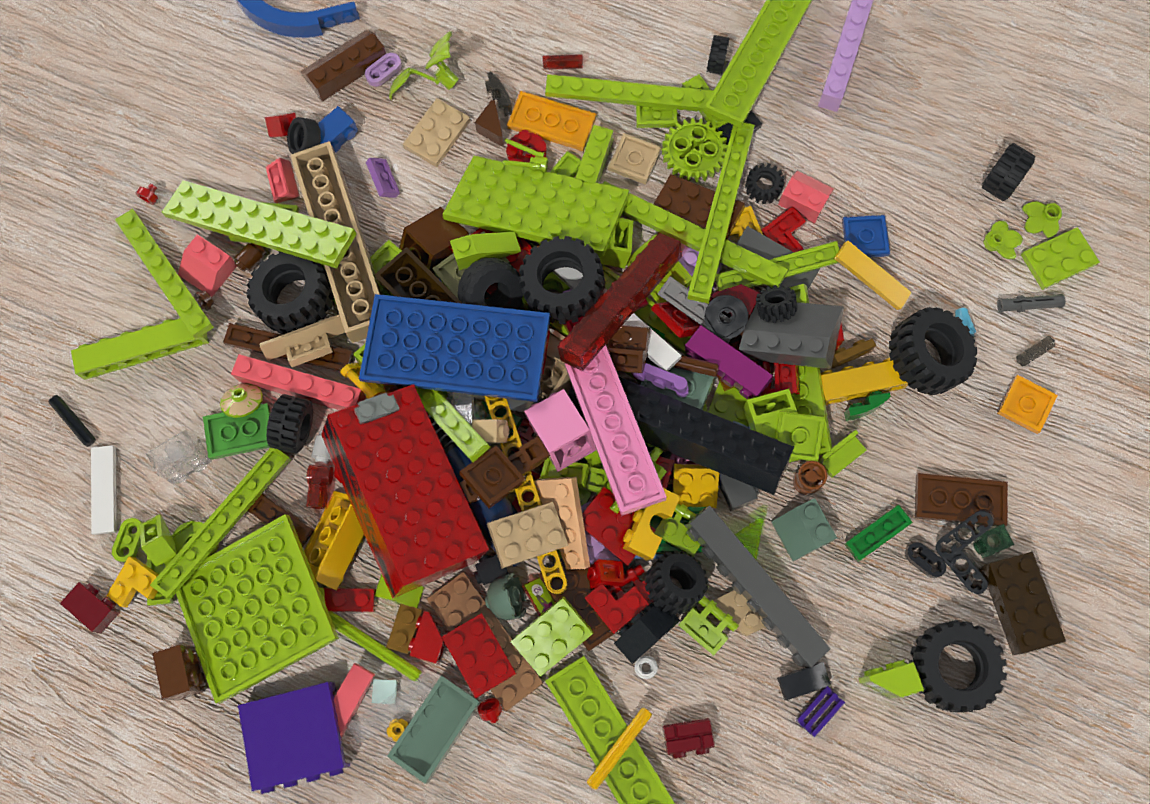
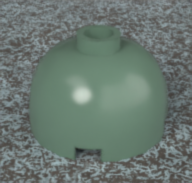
[485,573,526,620]

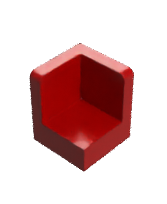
[265,113,296,137]

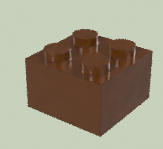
[152,644,206,700]

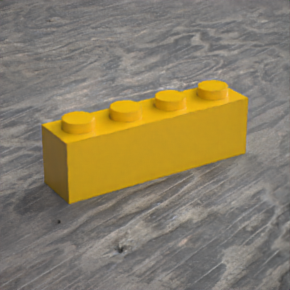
[821,358,908,405]

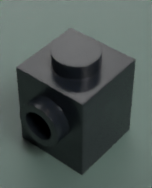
[473,554,509,588]

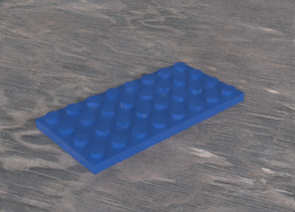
[359,294,550,402]

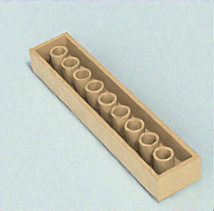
[290,141,382,343]

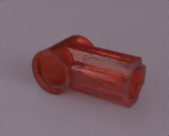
[306,465,333,509]

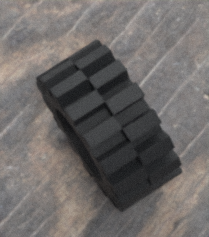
[706,35,730,75]
[745,163,785,204]
[756,285,797,323]

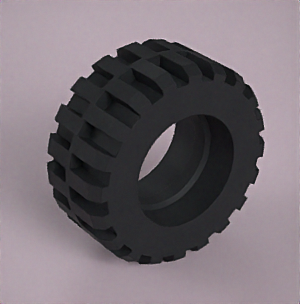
[519,236,605,324]
[246,251,334,334]
[889,307,977,395]
[909,620,1007,713]

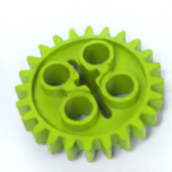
[661,118,728,182]

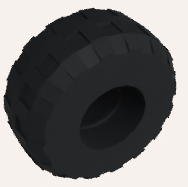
[457,257,523,310]

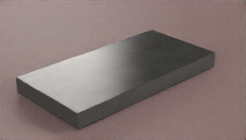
[736,226,820,291]

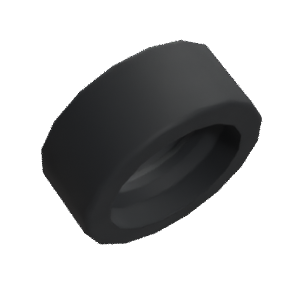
[287,117,321,154]

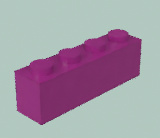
[685,325,773,400]

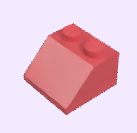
[778,170,834,223]
[178,234,237,298]

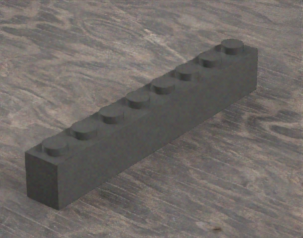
[684,506,831,667]

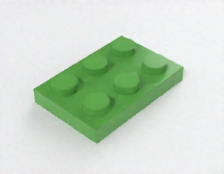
[203,403,271,460]

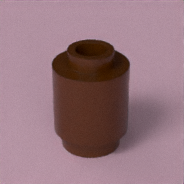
[234,243,266,272]

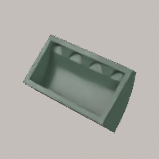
[387,675,481,784]

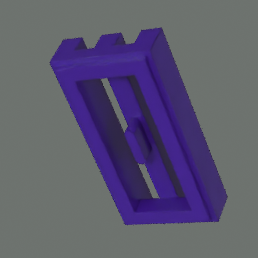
[796,686,845,737]

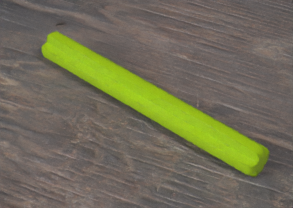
[329,611,422,681]

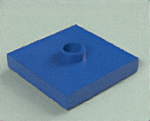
[842,215,890,258]

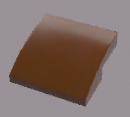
[604,324,650,373]

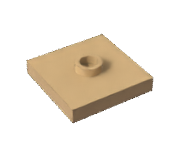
[608,133,661,185]

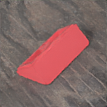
[266,158,299,203]

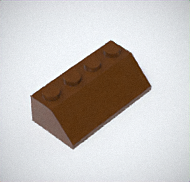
[300,30,386,102]

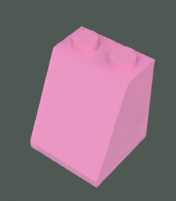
[524,389,597,472]

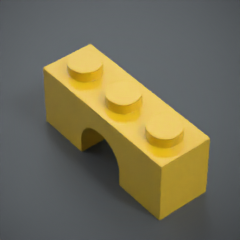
[623,488,680,560]

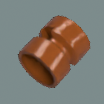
[793,461,827,495]

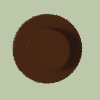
[195,290,214,311]

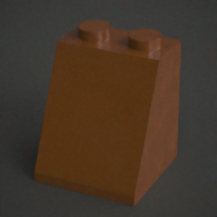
[399,206,469,274]

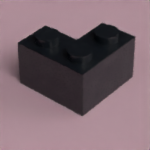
[614,603,680,664]

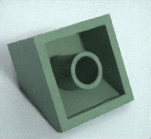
[771,498,837,562]

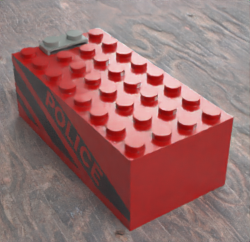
[321,384,489,599]

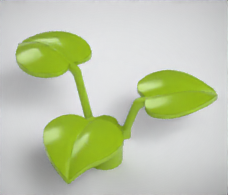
[389,30,459,100]

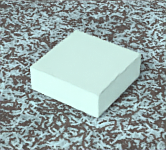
[372,679,398,704]

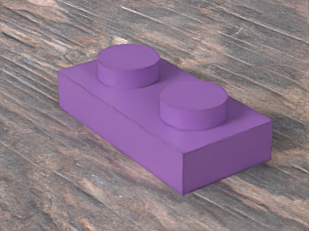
[366,157,400,198]

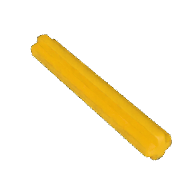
[587,707,652,790]

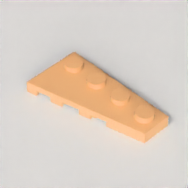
[534,477,590,569]

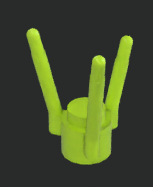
[503,139,548,173]

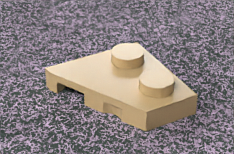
[714,590,765,637]

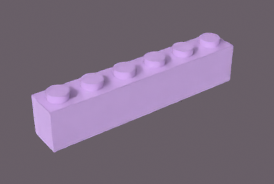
[818,0,873,112]

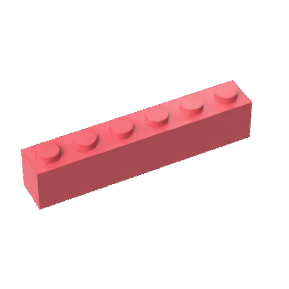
[231,354,366,410]

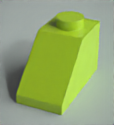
[140,514,177,567]

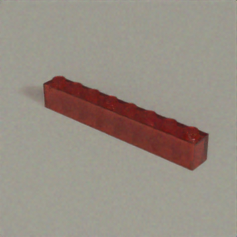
[557,233,682,371]

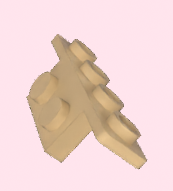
[260,314,345,368]

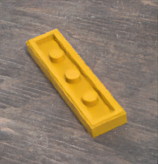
[834,241,912,310]

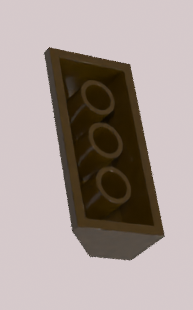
[374,247,463,304]

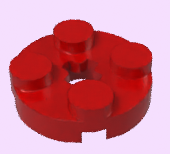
[506,130,547,168]

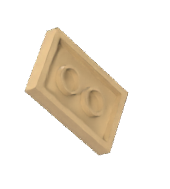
[402,98,471,167]
[487,502,568,568]

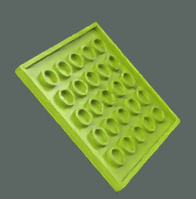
[176,514,339,704]

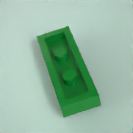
[844,505,913,562]

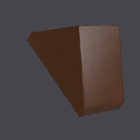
[475,100,504,146]

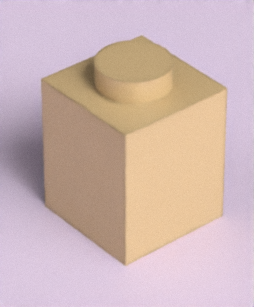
[472,419,509,443]

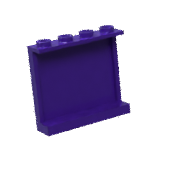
[238,682,351,794]

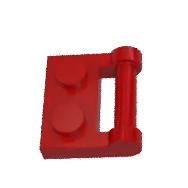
[759,361,800,396]

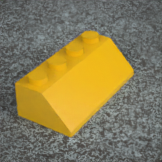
[304,491,364,590]

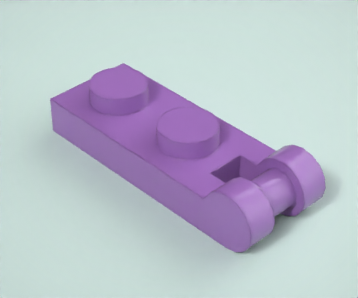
[631,363,689,398]

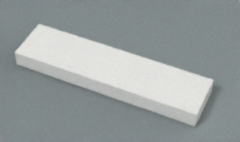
[91,445,117,535]

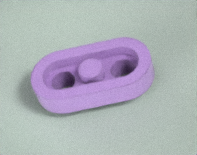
[365,53,402,87]

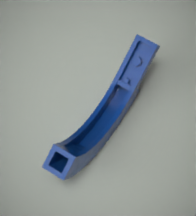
[236,0,360,38]

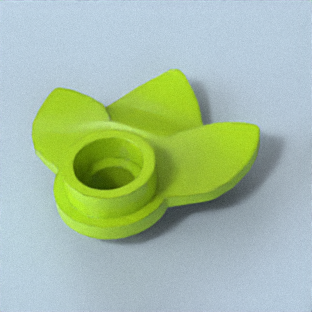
[1022,201,1062,238]
[983,221,1023,259]

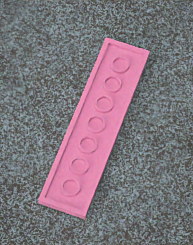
[561,338,666,515]

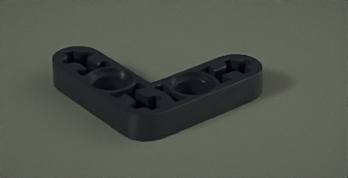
[936,509,995,594]

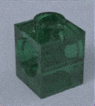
[973,524,1014,558]

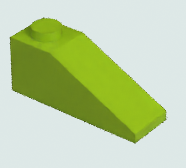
[450,232,521,270]

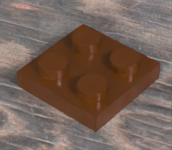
[460,445,526,509]

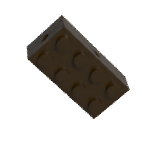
[981,551,1066,655]

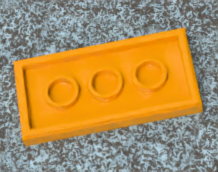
[507,91,596,151]

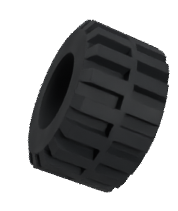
[982,143,1036,201]
[266,394,313,454]
[645,550,708,615]

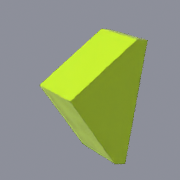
[375,574,424,608]

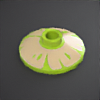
[220,383,263,418]

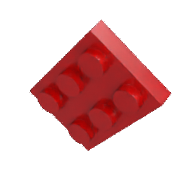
[582,487,656,565]
[442,613,516,699]

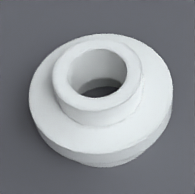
[634,656,658,679]

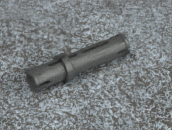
[997,294,1066,313]

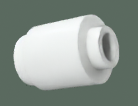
[311,431,332,465]

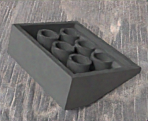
[739,302,844,369]

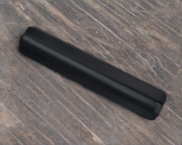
[48,395,96,447]

